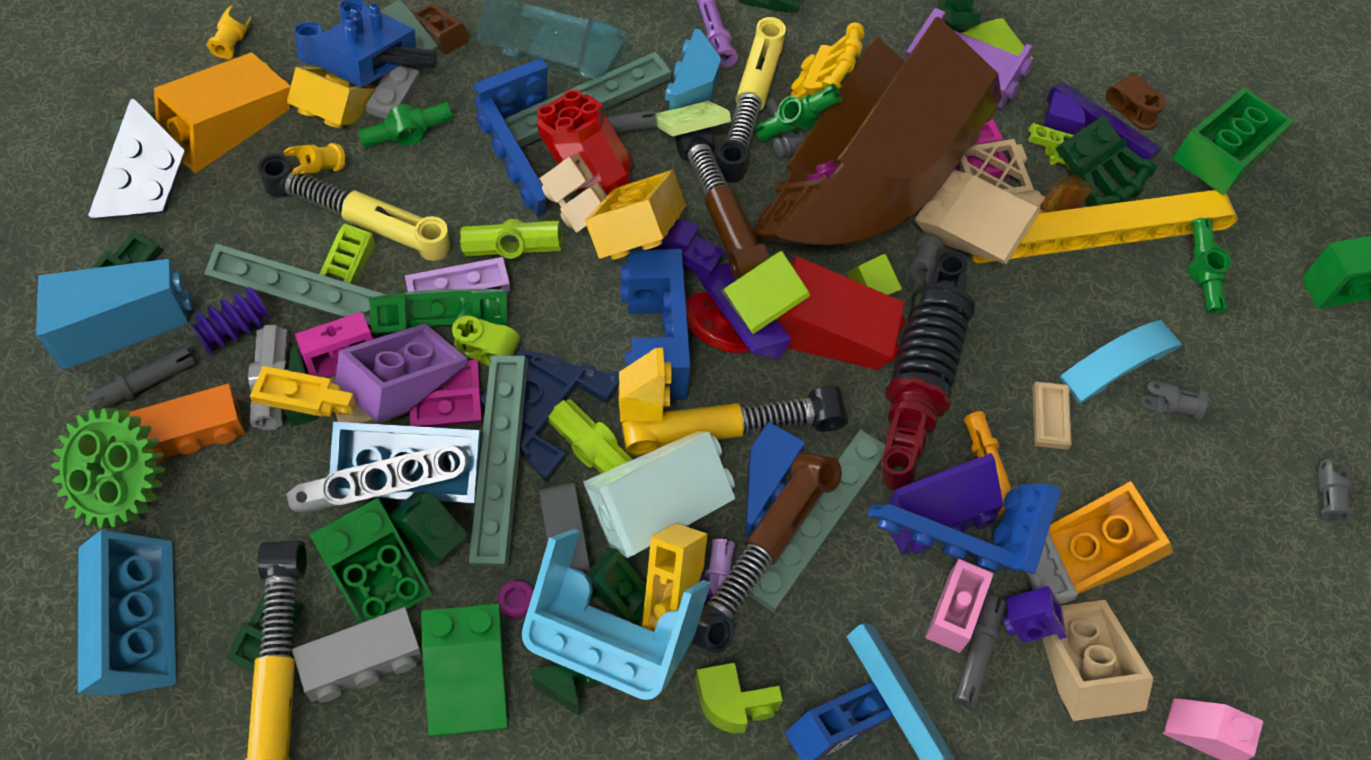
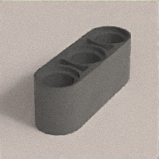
[538,483,590,574]

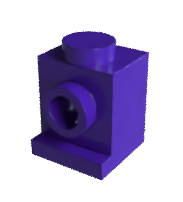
[1003,586,1067,643]

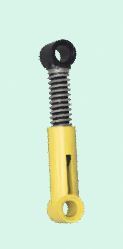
[716,17,786,183]
[258,153,451,261]

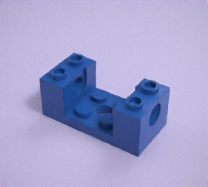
[621,249,690,400]

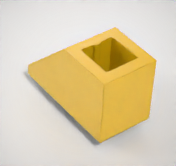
[619,348,671,422]

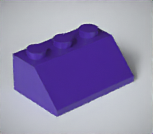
[889,453,1003,555]

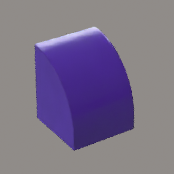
[1043,91,1085,140]

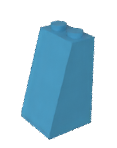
[36,259,194,369]

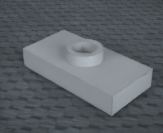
[1024,532,1078,604]

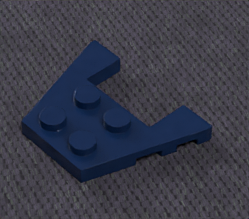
[480,349,619,482]

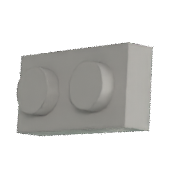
[365,65,421,118]

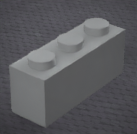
[292,607,423,703]

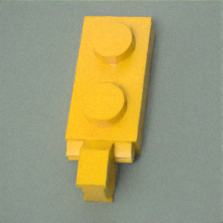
[250,366,357,417]

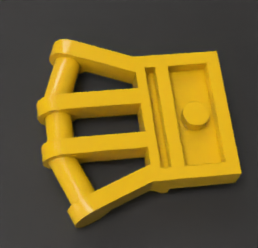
[790,22,864,98]

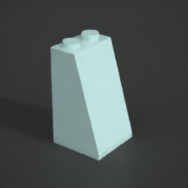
[583,431,735,558]

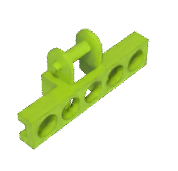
[1028,123,1074,171]

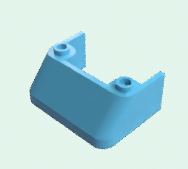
[522,529,711,700]

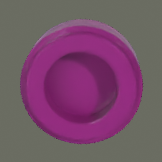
[497,581,533,620]

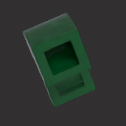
[938,0,981,31]

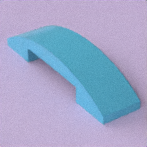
[1059,320,1183,403]

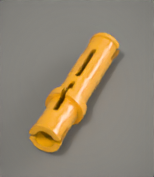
[963,411,1012,515]

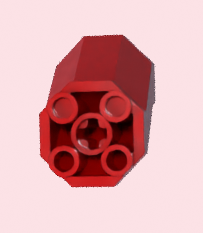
[537,90,633,196]

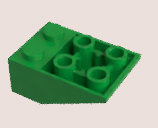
[308,497,432,624]

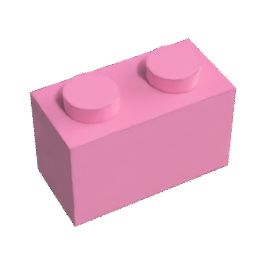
[925,559,994,653]

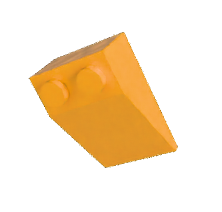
[1048,481,1173,594]

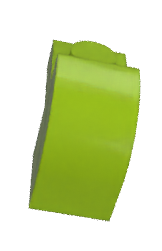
[695,663,783,733]

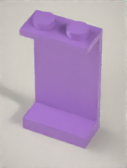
[906,8,1034,109]

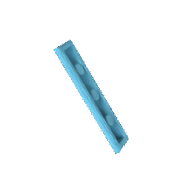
[846,623,955,760]

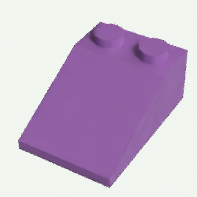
[335,323,468,423]

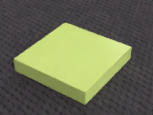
[652,101,731,136]

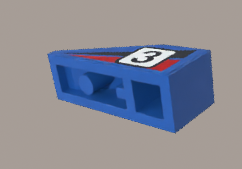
[785,682,894,760]

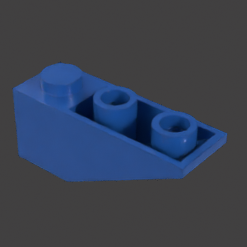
[744,422,805,538]

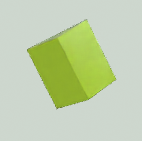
[721,250,810,334]

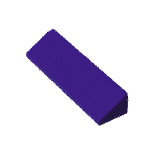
[1046,82,1162,160]
[696,263,791,359]

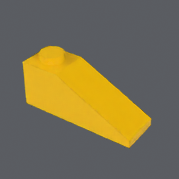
[642,523,707,632]

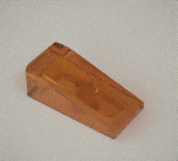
[1040,174,1092,212]

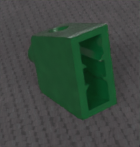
[388,491,467,568]

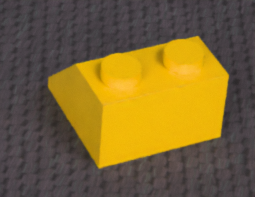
[287,67,376,128]

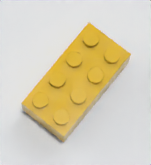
[585,169,686,260]

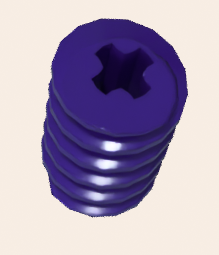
[189,287,270,355]

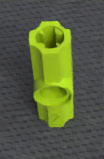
[460,219,563,259]
[548,399,633,474]

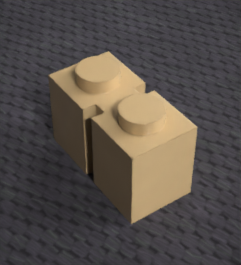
[539,153,607,233]

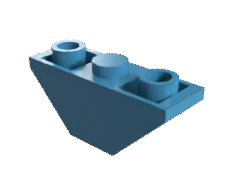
[665,29,721,110]

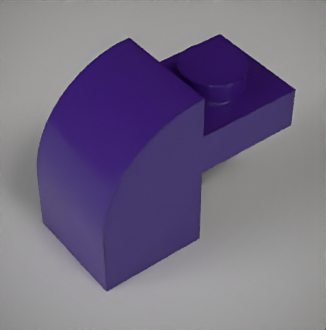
[649,220,724,278]

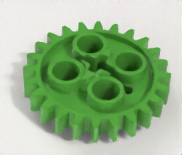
[51,408,165,528]

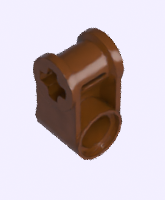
[1106,74,1166,130]

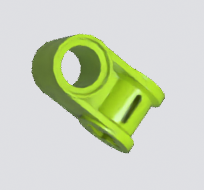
[452,315,521,367]

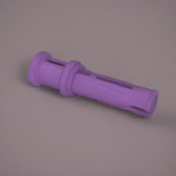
[696,0,738,68]

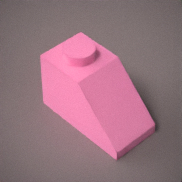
[1162,698,1263,760]

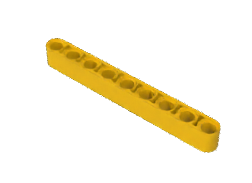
[970,190,1238,263]

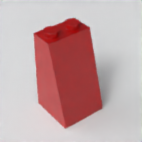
[776,256,905,371]

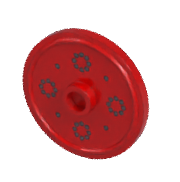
[686,293,750,353]

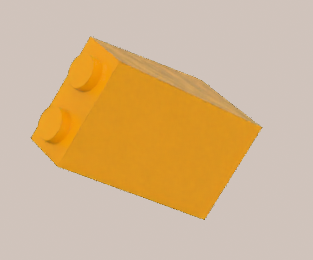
[154,52,291,173]

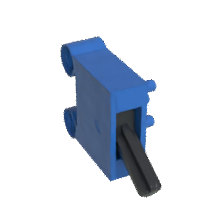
[294,0,438,88]

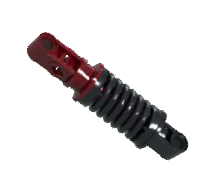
[882,251,975,491]

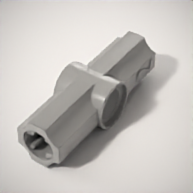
[248,325,289,430]

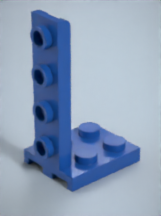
[474,57,548,217]
[867,484,1061,574]

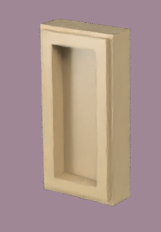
[1033,382,1072,450]

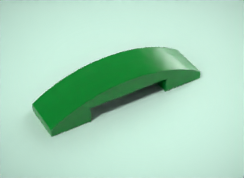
[369,289,507,334]

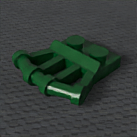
[1055,115,1157,207]

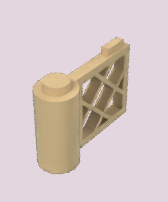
[958,139,1048,213]

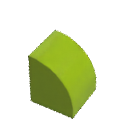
[846,254,902,295]

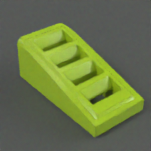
[320,224,376,285]

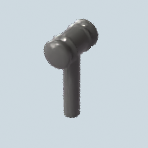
[765,98,810,159]

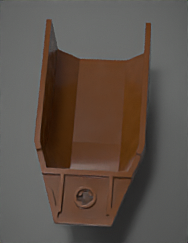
[753,17,1002,245]

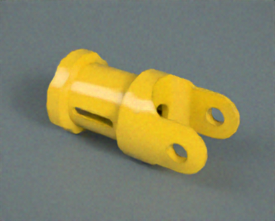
[206,5,251,60]
[284,143,345,175]

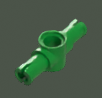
[755,84,842,142]
[357,101,453,149]
[1188,218,1231,313]

